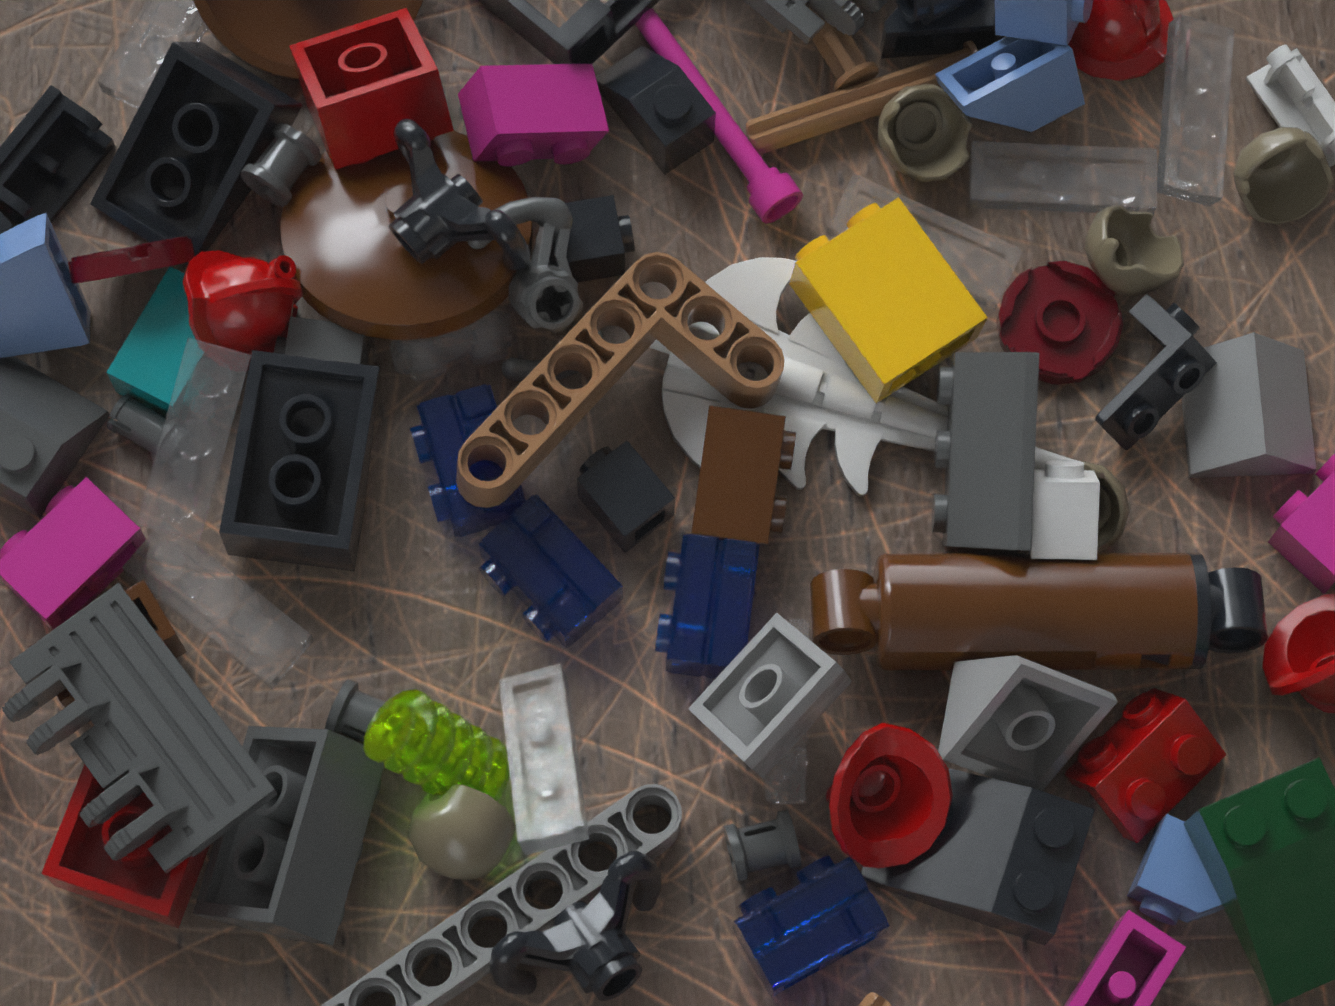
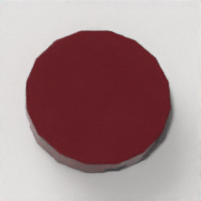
[68,236,195,284]
[996,261,1123,385]

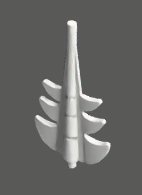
[649,257,1078,497]

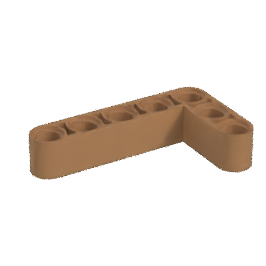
[456,252,785,508]

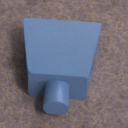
[0,213,91,358]

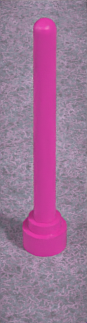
[635,8,803,224]

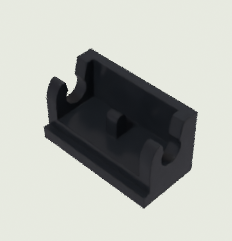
[0,85,115,225]

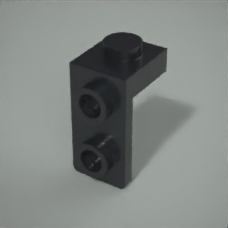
[1095,294,1217,450]

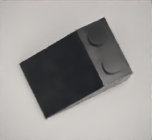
[90,42,303,265]
[219,350,380,572]
[858,768,1095,946]

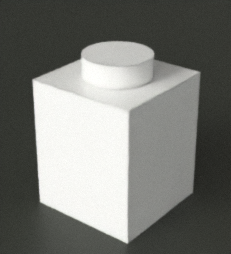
[1029,459,1100,560]

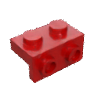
[1065,688,1227,843]

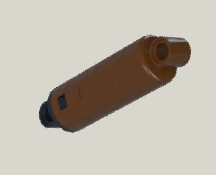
[810,553,1268,671]

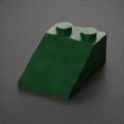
[1184,757,1335,1006]

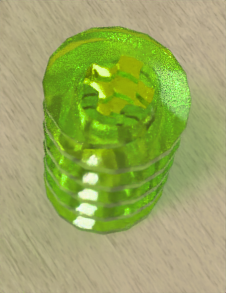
[363,689,511,801]

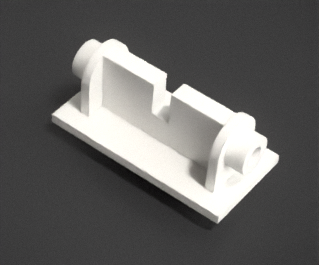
[1246,45,1335,167]

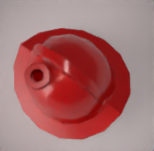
[1068,0,1175,81]
[183,250,303,372]
[1262,594,1335,714]
[826,722,953,868]

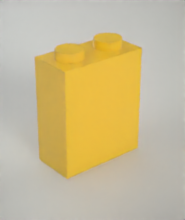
[789,197,988,404]

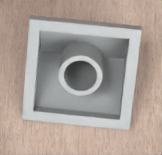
[1181,332,1316,478]
[688,612,852,778]
[938,655,1118,791]

